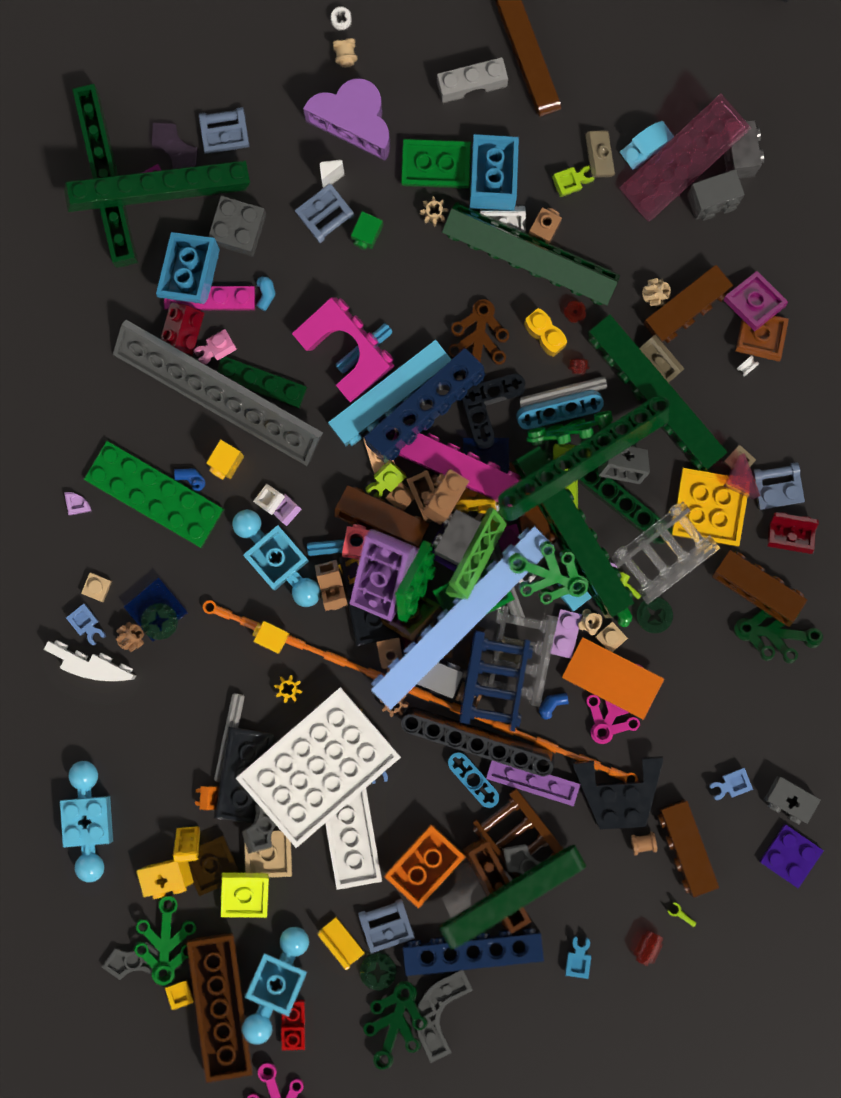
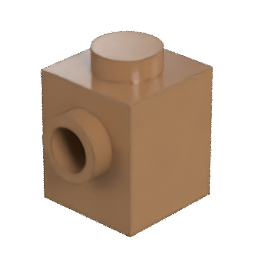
[529,207,562,244]
[377,638,403,673]

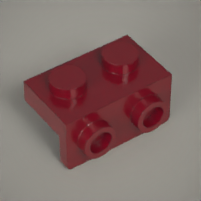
[161,303,204,356]
[767,512,819,554]

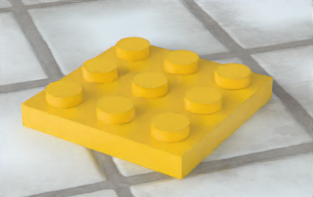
[672,468,750,547]

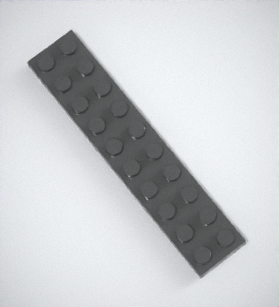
[113,320,323,466]

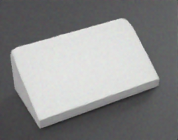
[320,160,344,188]
[480,206,526,233]

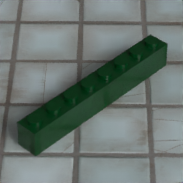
[72,84,138,268]
[64,161,250,212]
[442,202,621,305]
[588,314,728,471]
[512,446,634,619]

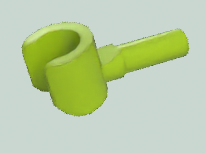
[620,572,641,599]
[667,903,696,927]

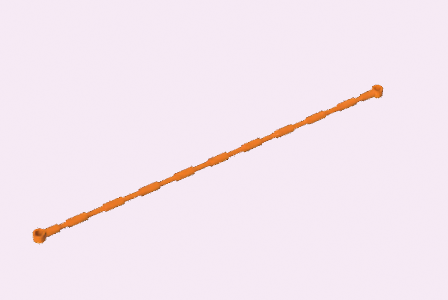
[203,600,638,782]

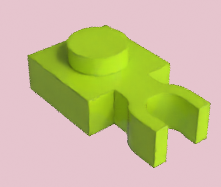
[552,166,595,197]
[365,460,406,498]

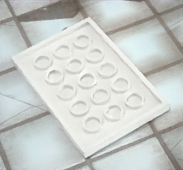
[236,687,401,848]

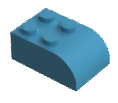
[470,134,519,211]
[156,232,220,304]

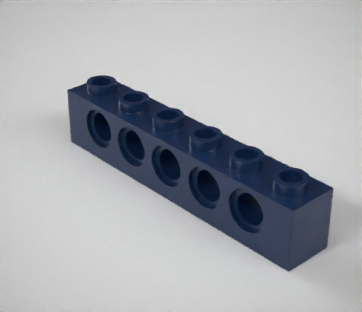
[364,348,485,463]
[403,928,544,976]

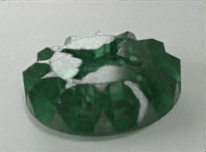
[637,597,673,633]
[141,603,178,640]
[360,953,396,991]

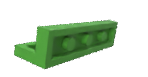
[446,508,507,600]

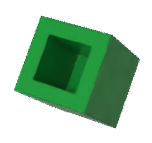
[351,211,383,250]

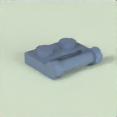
[199,107,250,154]
[295,183,355,243]
[752,462,805,510]
[358,898,415,953]

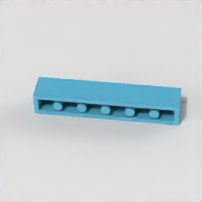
[328,340,451,446]

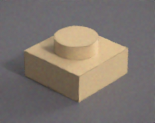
[81,573,112,602]
[595,622,628,652]

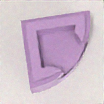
[65,492,92,515]

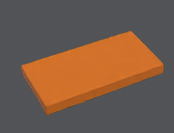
[562,637,665,720]

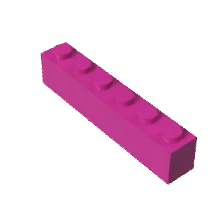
[393,424,521,506]

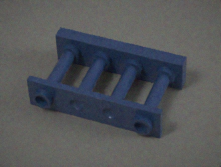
[459,631,533,732]

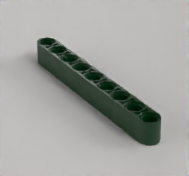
[498,396,670,521]

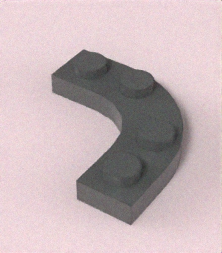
[417,970,473,1063]

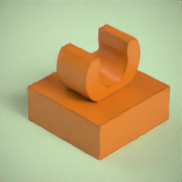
[195,786,219,810]

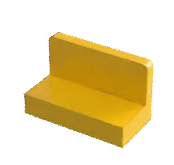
[317,916,365,970]

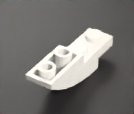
[44,640,136,681]

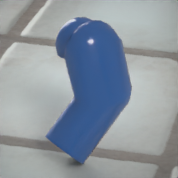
[174,469,205,491]
[539,693,568,720]

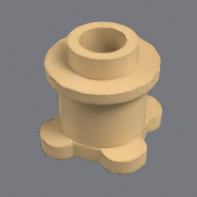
[333,39,358,67]

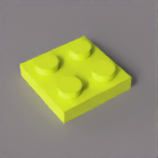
[221,873,269,918]

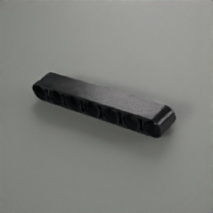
[401,707,555,777]

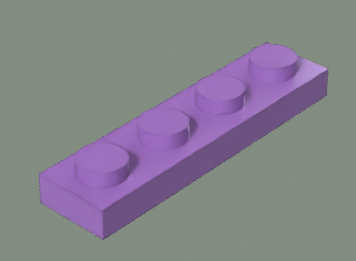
[486,760,580,806]

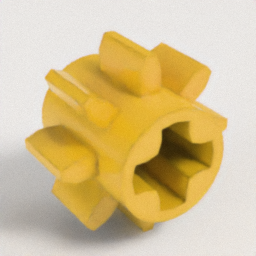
[274,675,303,703]

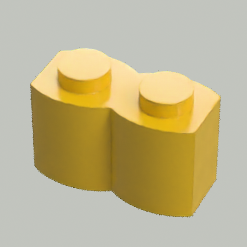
[524,308,567,357]

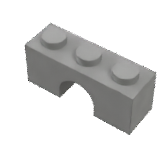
[437,57,508,103]

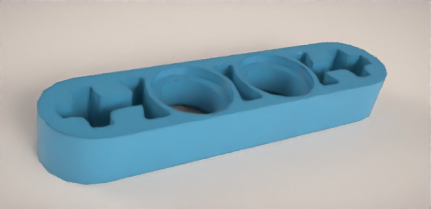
[516,390,604,429]

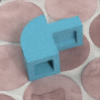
[620,121,676,170]

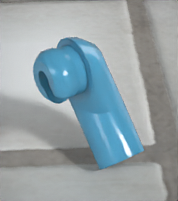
[256,276,275,311]

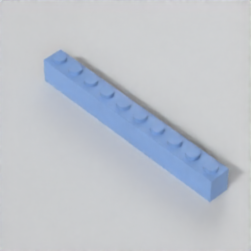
[371,527,554,710]

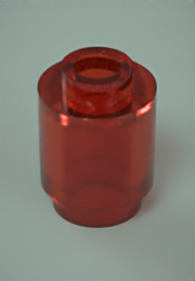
[633,930,664,966]

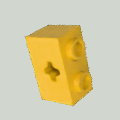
[206,440,244,480]
[137,859,194,899]

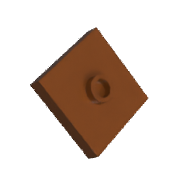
[736,316,789,362]

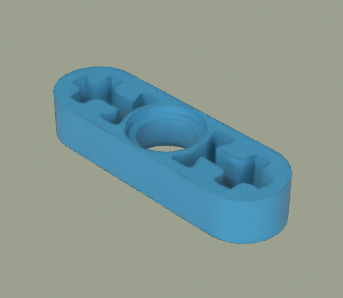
[448,752,499,808]

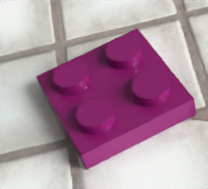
[724,271,788,331]

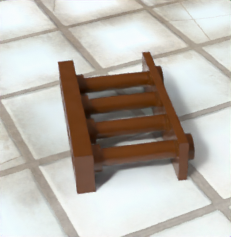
[472,788,563,878]

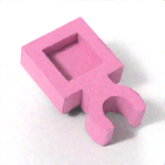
[193,329,237,365]

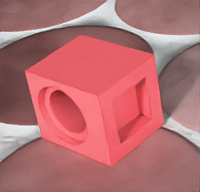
[342,524,370,560]

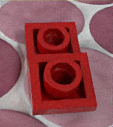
[281,999,305,1050]

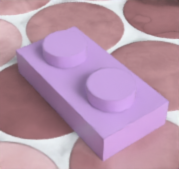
[549,609,582,659]

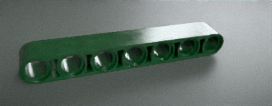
[544,439,672,544]
[439,845,586,949]

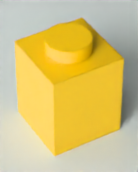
[252,621,290,654]

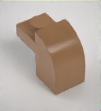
[315,560,348,611]

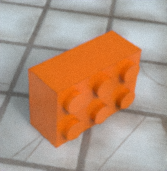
[384,824,465,908]

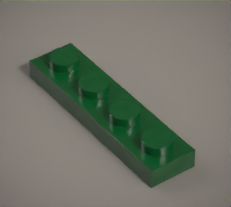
[217,356,307,409]

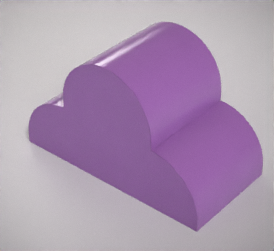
[303,79,390,161]
[350,530,419,621]

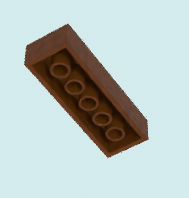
[187,932,253,1083]

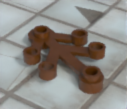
[448,299,509,383]

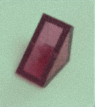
[724,453,760,500]

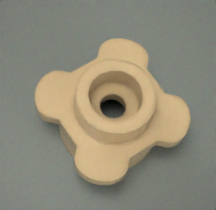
[578,609,602,635]

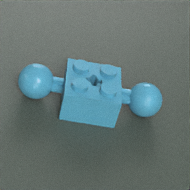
[232,509,321,607]
[60,761,113,882]
[242,927,309,1044]

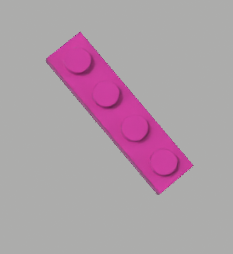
[164,286,255,310]

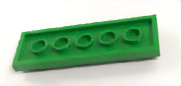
[84,441,224,548]

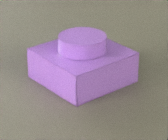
[273,494,302,526]

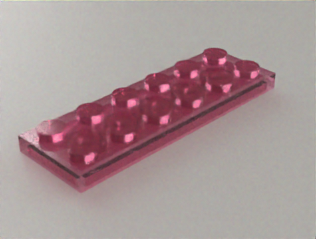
[620,93,751,222]

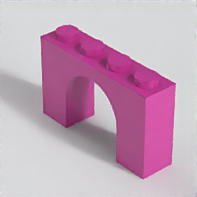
[292,298,395,402]

